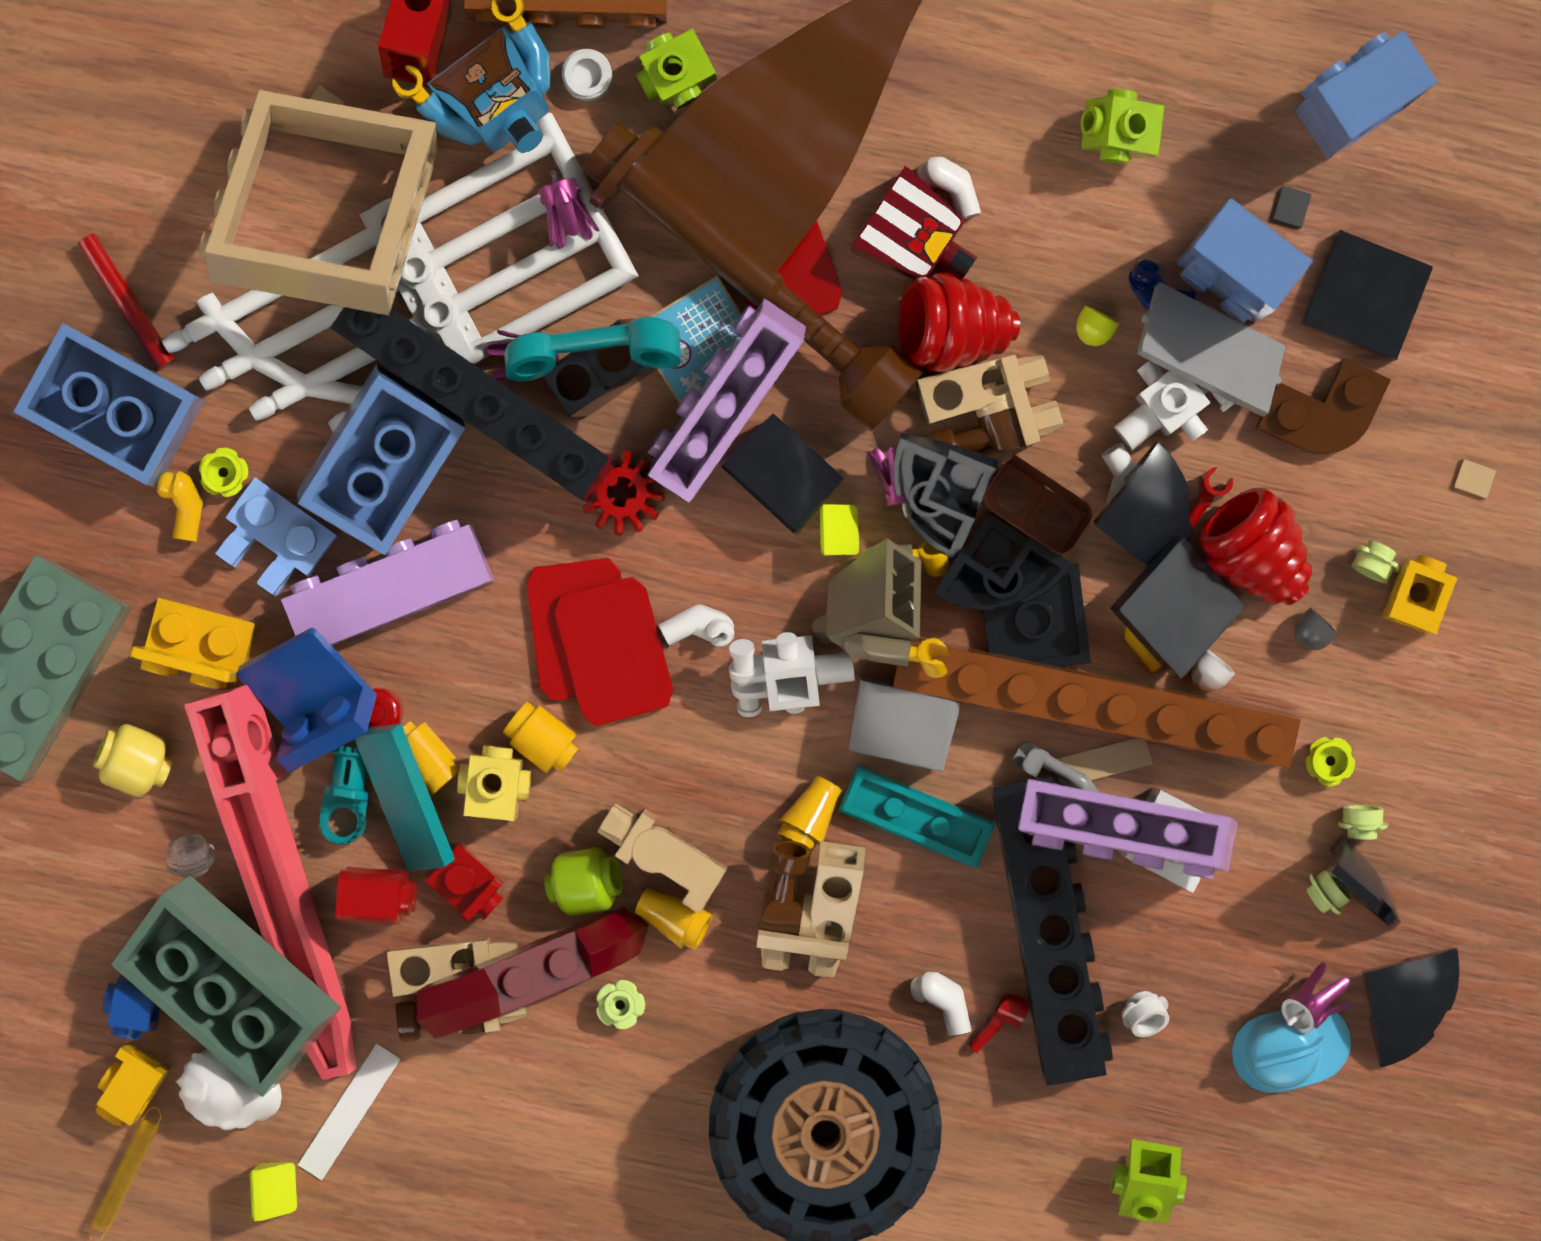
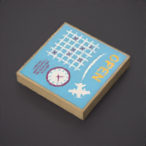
[650,275,741,404]

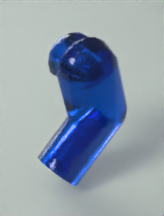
[1128,259,1195,310]

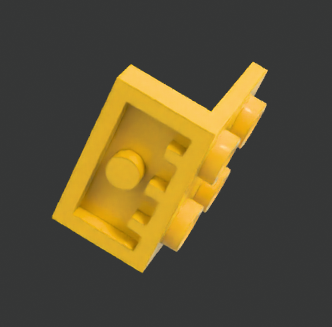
[129,598,258,689]

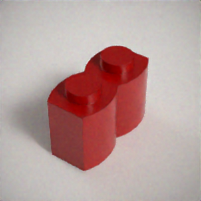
[335,866,418,925]

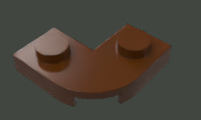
[1255,358,1391,454]

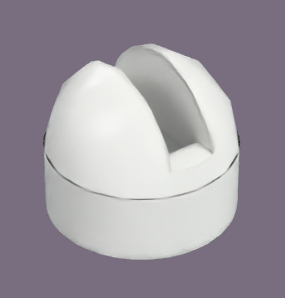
[1191,649,1235,692]

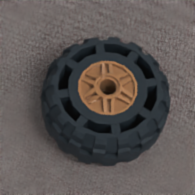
[708,1009,942,1241]

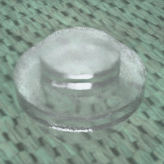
[166,834,217,878]

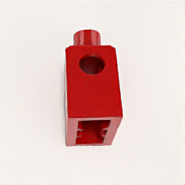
[378,0,451,88]

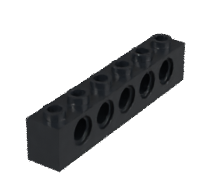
[330,307,616,504]
[990,775,1113,1086]

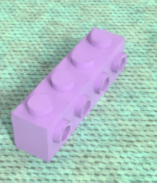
[647,298,806,503]
[1018,779,1238,880]

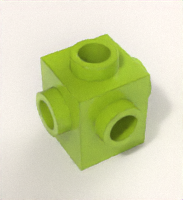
[636,28,717,109]
[1080,89,1164,164]
[1111,1139,1187,1224]

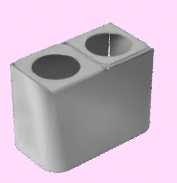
[848,677,962,772]

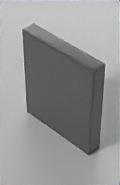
[1272,186,1312,228]

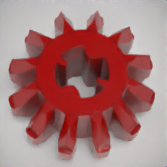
[582,450,665,536]

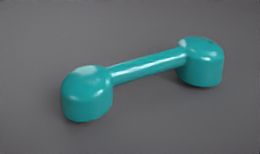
[505,316,681,381]

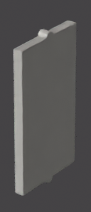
[1137,282,1286,417]

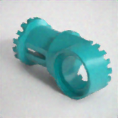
[319,746,369,845]

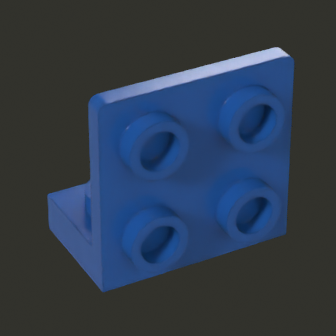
[236,628,377,773]

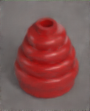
[898,272,1020,373]
[1199,487,1312,605]

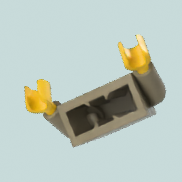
[812,538,951,678]

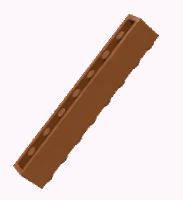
[892,638,1301,769]

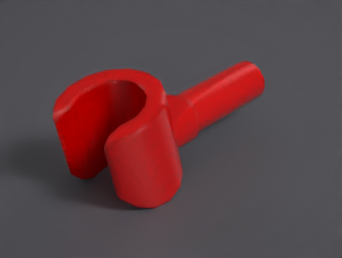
[1189,467,1233,531]
[968,994,1029,1053]

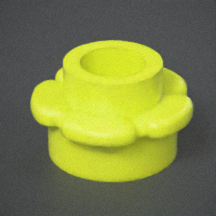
[199,447,248,497]
[1305,737,1355,786]

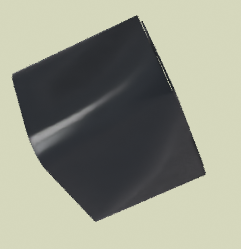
[543,318,657,417]
[721,413,843,536]

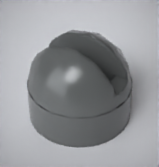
[1295,607,1339,650]

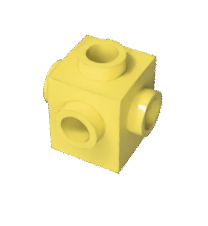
[457,746,531,821]

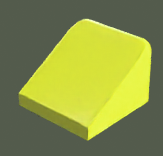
[819,504,859,556]
[250,1162,297,1221]

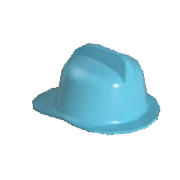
[1232,1008,1351,1093]

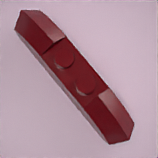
[417,907,649,1039]

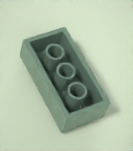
[0,555,133,782]
[111,876,341,1098]

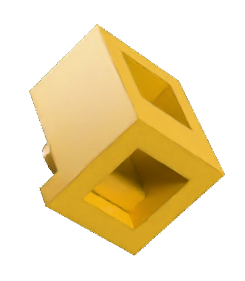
[1381,554,1458,634]
[95,1043,171,1126]

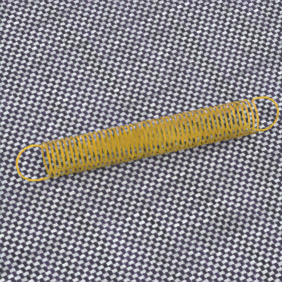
[89,1107,161,1241]

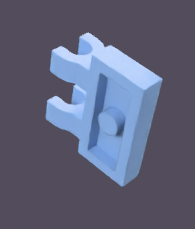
[215,477,338,597]

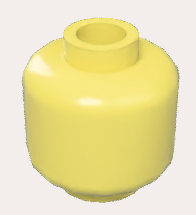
[93,724,172,797]

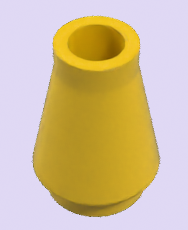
[777,776,842,854]
[635,887,713,950]

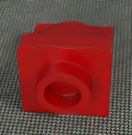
[426,843,505,923]

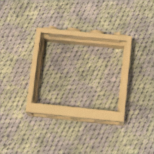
[200,90,438,315]

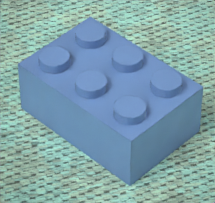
[1295,30,1438,160]
[1176,198,1313,324]
[13,323,205,488]
[297,364,465,555]

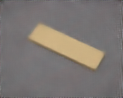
[1057,738,1153,787]

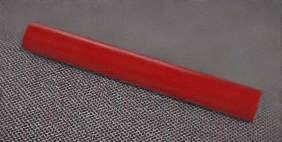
[78,233,175,370]

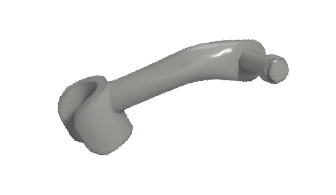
[1012,741,1101,793]

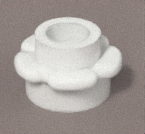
[1121,991,1170,1037]

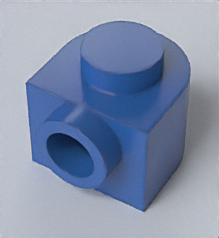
[103,975,160,1040]

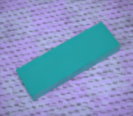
[355,723,455,871]
[838,765,996,869]

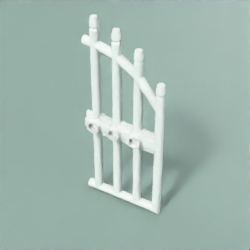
[162,113,639,433]

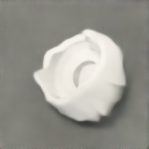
[175,1049,282,1130]

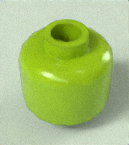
[544,847,623,917]

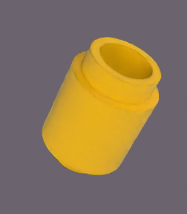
[502,702,579,774]
[403,721,459,797]

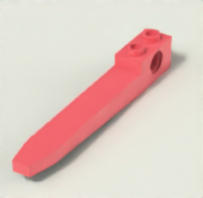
[184,684,357,1080]

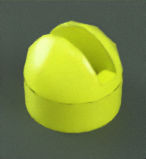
[1076,305,1120,347]

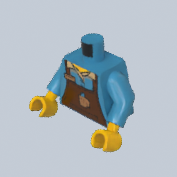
[392,0,550,153]

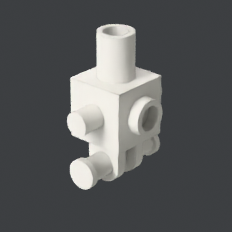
[1114,361,1235,450]
[729,632,855,717]

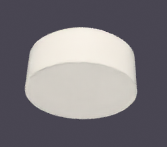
[562,49,613,101]

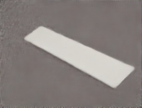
[298,1043,400,1180]

